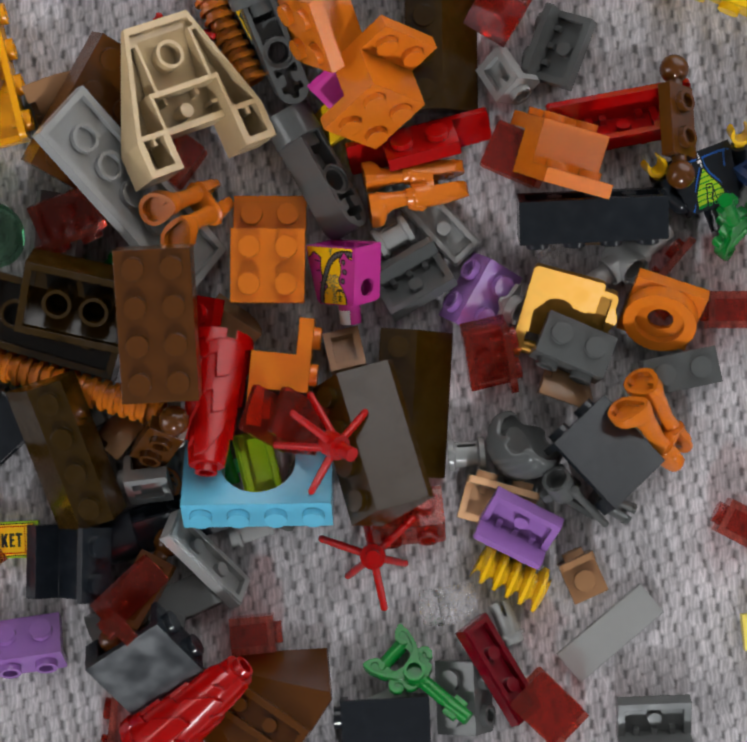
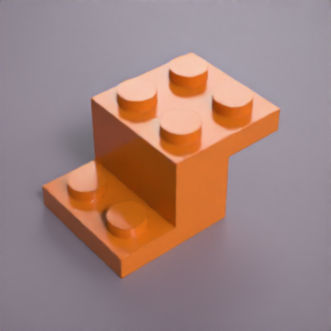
[277,0,362,73]
[320,15,437,149]
[510,106,613,200]
[230,196,307,303]
[244,317,323,426]

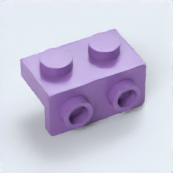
[439,252,522,342]
[473,486,564,570]
[0,612,67,679]

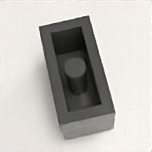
[638,345,723,394]

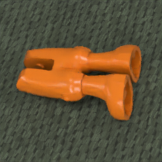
[361,159,469,228]

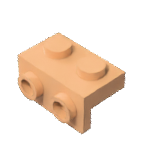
[456,469,540,523]

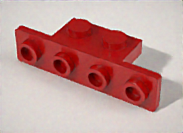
[545,78,691,151]
[345,107,492,175]

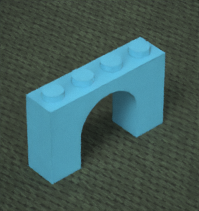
[180,432,335,529]

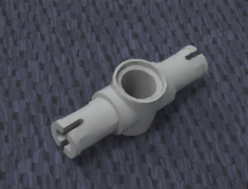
[586,226,675,287]

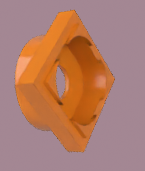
[616,268,710,351]

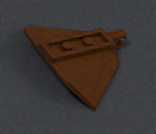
[191,648,332,742]

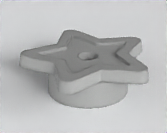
[494,283,525,326]

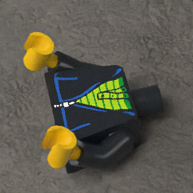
[640,121,747,233]

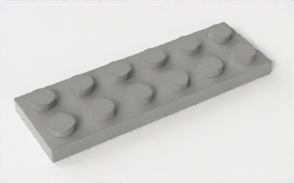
[32,85,227,287]

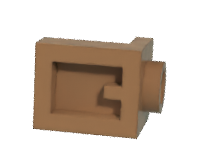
[322,325,367,376]
[557,546,609,605]

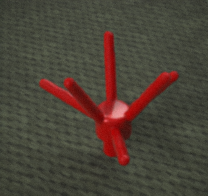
[273,391,369,495]
[318,515,416,611]

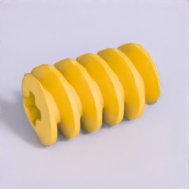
[469,545,552,612]

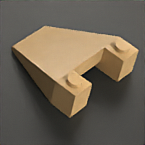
[121,10,277,192]

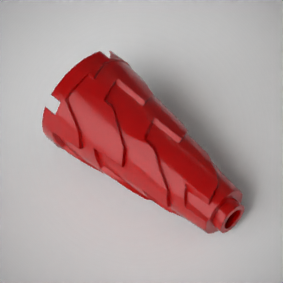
[185,326,254,477]
[119,656,253,742]

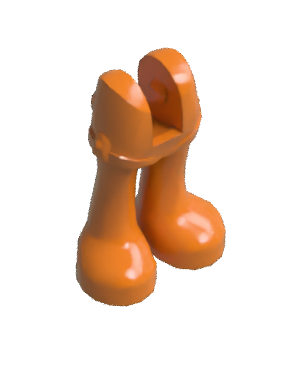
[138,179,234,246]
[607,367,693,472]

